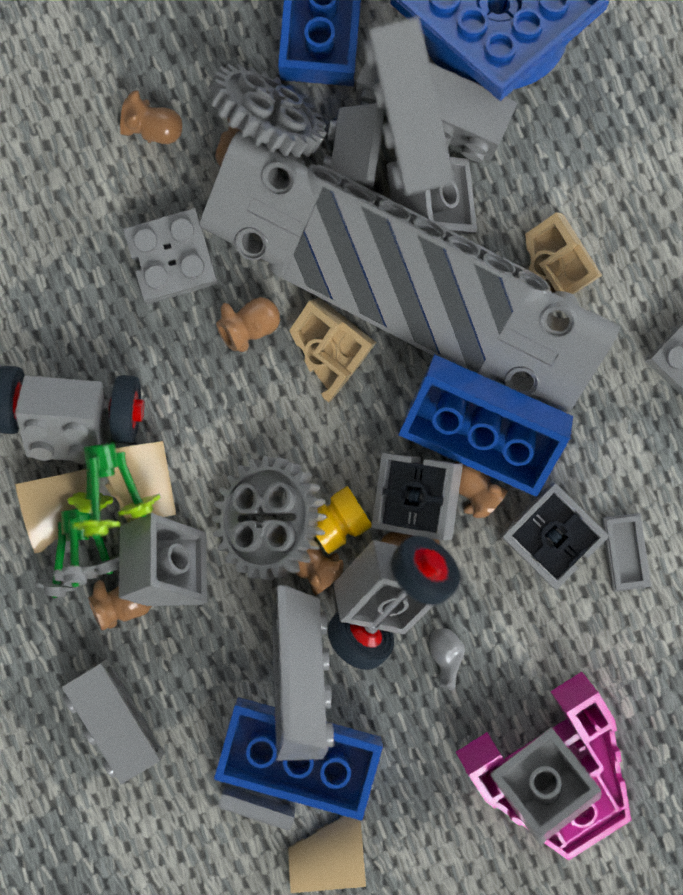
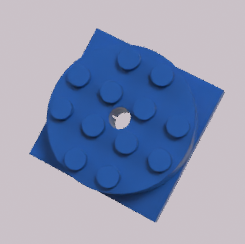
[390,0,609,101]

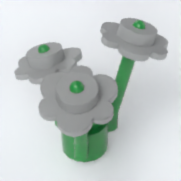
[35,509,119,598]

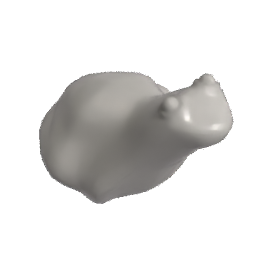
[429,628,465,691]

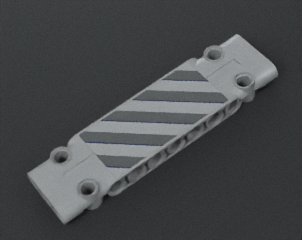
[199,131,620,414]

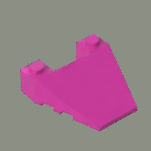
[456,672,631,860]

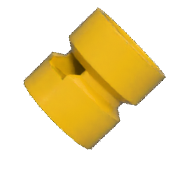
[316,485,372,554]

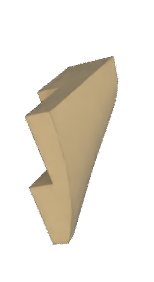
[525,212,602,295]
[289,297,376,402]
[105,441,176,522]
[15,469,86,553]
[288,816,366,893]

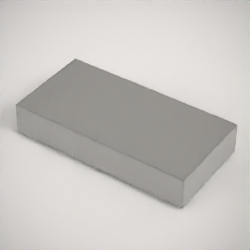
[602,513,651,592]
[218,785,296,831]

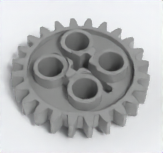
[208,64,327,158]
[212,456,327,580]

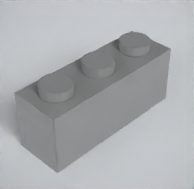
[62,658,165,784]

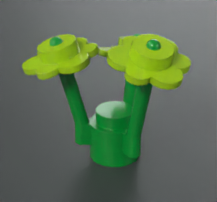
[68,443,161,539]

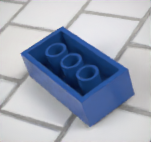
[278,0,361,87]
[398,354,573,497]
[214,697,383,821]

